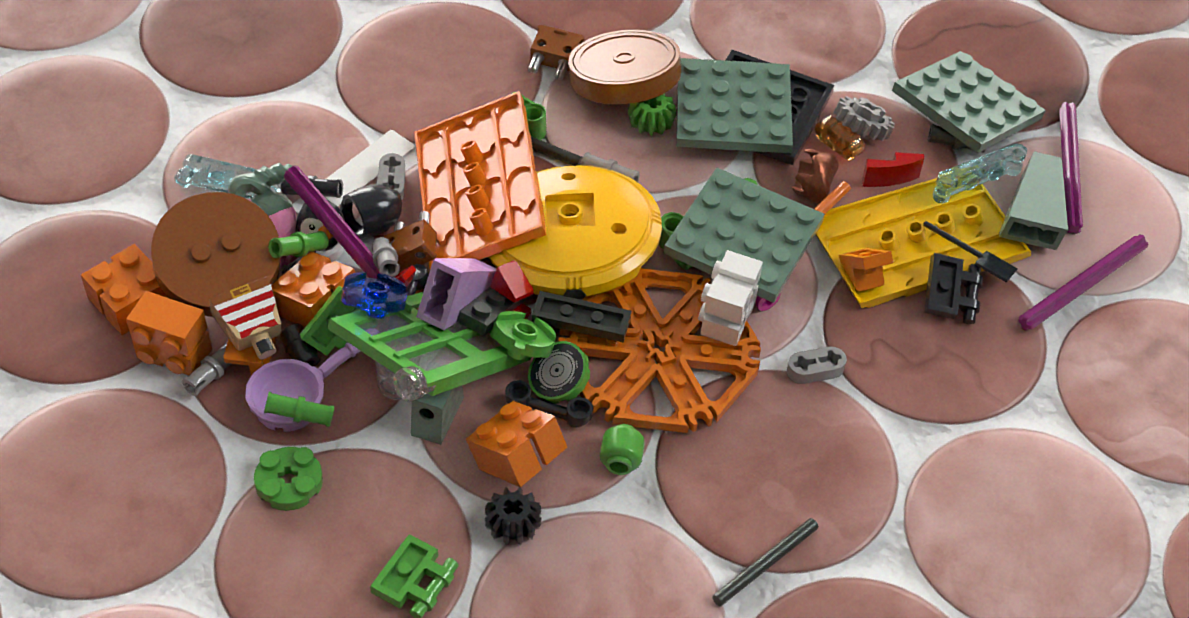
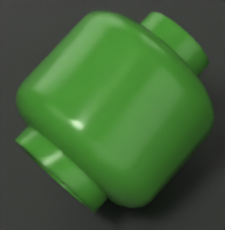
[599,424,645,475]

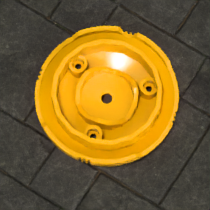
[488,165,662,296]

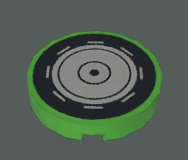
[528,341,590,404]

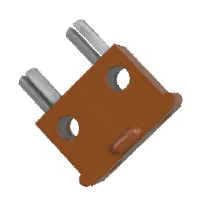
[528,25,584,80]
[384,211,437,273]

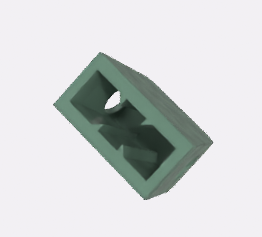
[411,365,464,445]

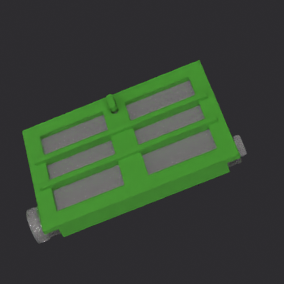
[328,292,532,402]

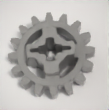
[833,96,895,141]

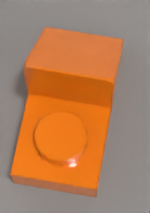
[839,248,893,291]

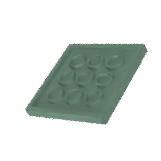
[892,51,1046,153]
[676,58,793,153]
[663,168,825,303]

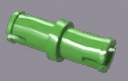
[268,231,329,258]
[264,392,334,427]

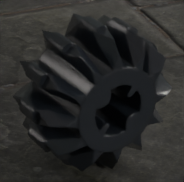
[485,487,541,545]

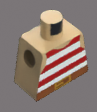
[210,276,281,359]

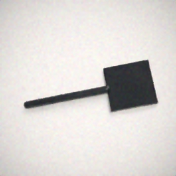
[923,221,1018,283]

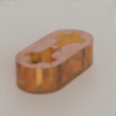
[815,116,865,160]

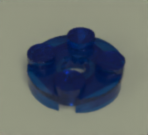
[341,272,408,319]

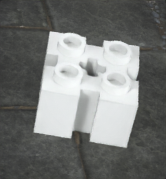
[698,250,763,346]

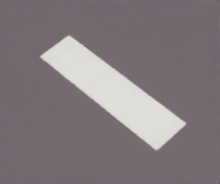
[292,130,415,214]

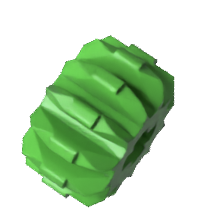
[628,93,676,136]

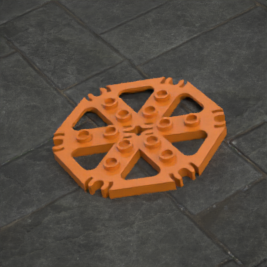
[558,268,761,433]

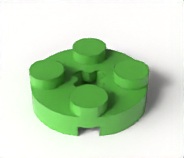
[490,311,556,360]
[254,447,323,511]

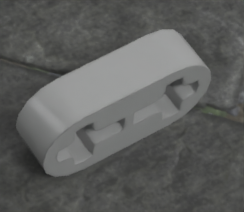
[377,153,405,200]
[787,347,847,384]

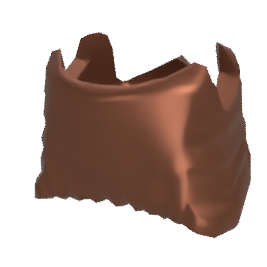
[792,149,839,205]

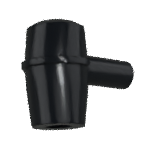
[280,323,320,366]

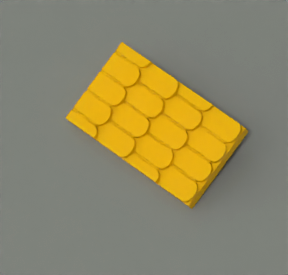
[815,168,1031,308]

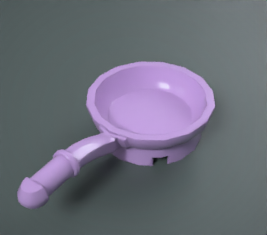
[245,331,377,432]

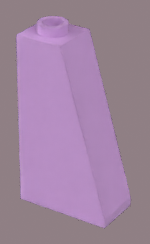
[416,258,496,330]

